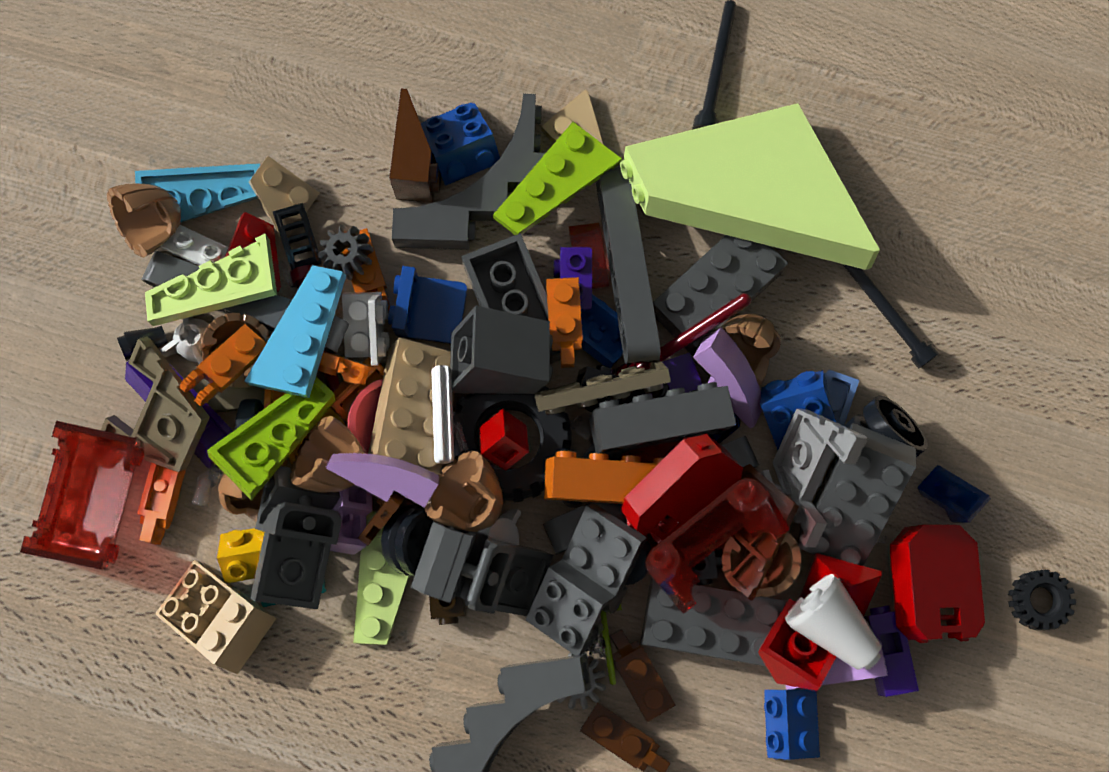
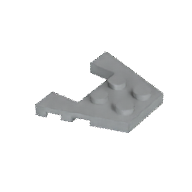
[773,409,868,547]

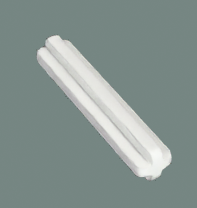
[432,365,454,464]

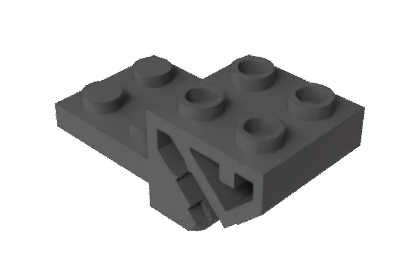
[250,466,342,610]
[526,502,647,656]
[411,522,553,616]

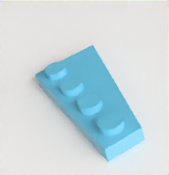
[135,163,261,223]
[244,265,346,398]

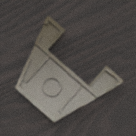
[96,336,210,472]

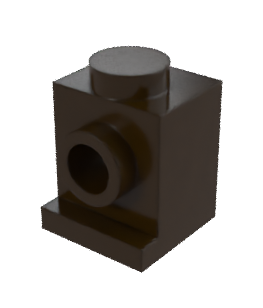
[429,596,466,625]

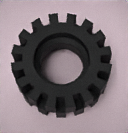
[1008,570,1076,630]

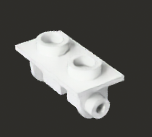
[161,225,228,266]

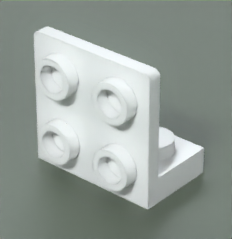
[342,292,390,366]

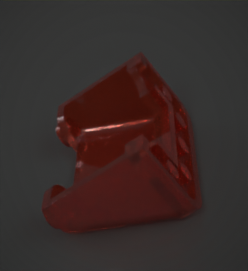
[20,421,145,570]
[646,478,790,614]

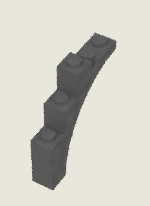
[392,94,545,250]
[429,654,592,772]

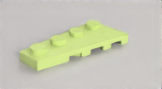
[145,234,277,326]
[353,511,410,645]

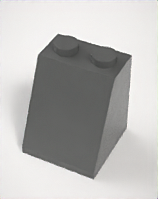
[450,306,553,394]

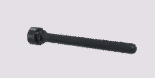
[692,0,736,130]
[842,264,939,369]

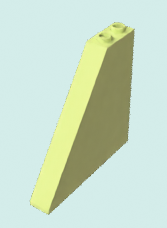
[620,103,880,270]

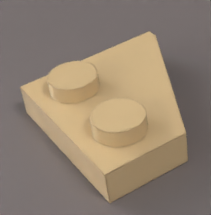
[541,90,603,144]
[249,156,320,239]

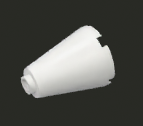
[785,574,881,670]

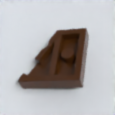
[358,491,406,546]

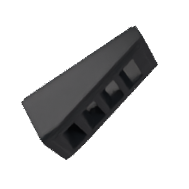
[273,203,322,271]

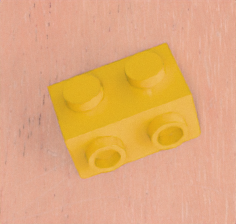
[217,528,264,583]

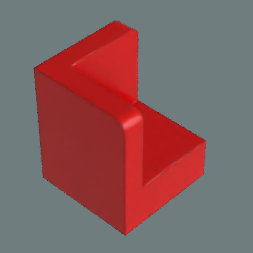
[480,409,529,471]

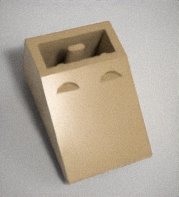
[155,560,277,674]

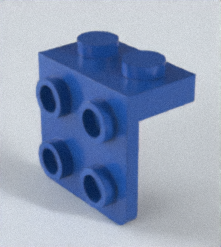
[420,103,500,186]
[388,266,467,344]
[760,370,837,450]

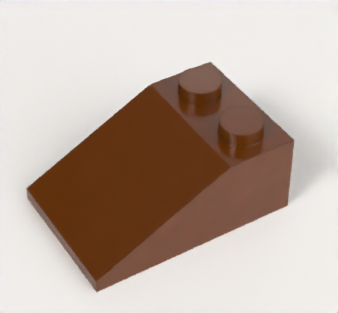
[389,88,441,203]

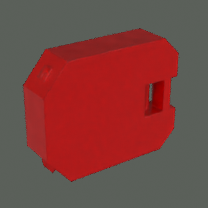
[622,434,743,548]
[890,524,985,643]

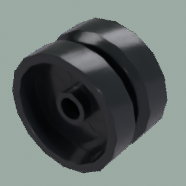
[844,395,928,458]
[381,504,439,578]

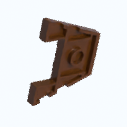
[667,464,799,601]

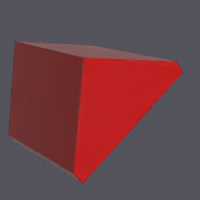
[798,553,882,617]
[758,598,836,691]

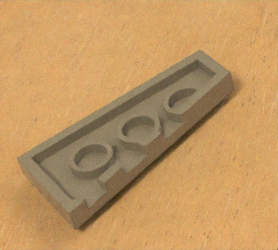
[534,360,671,415]

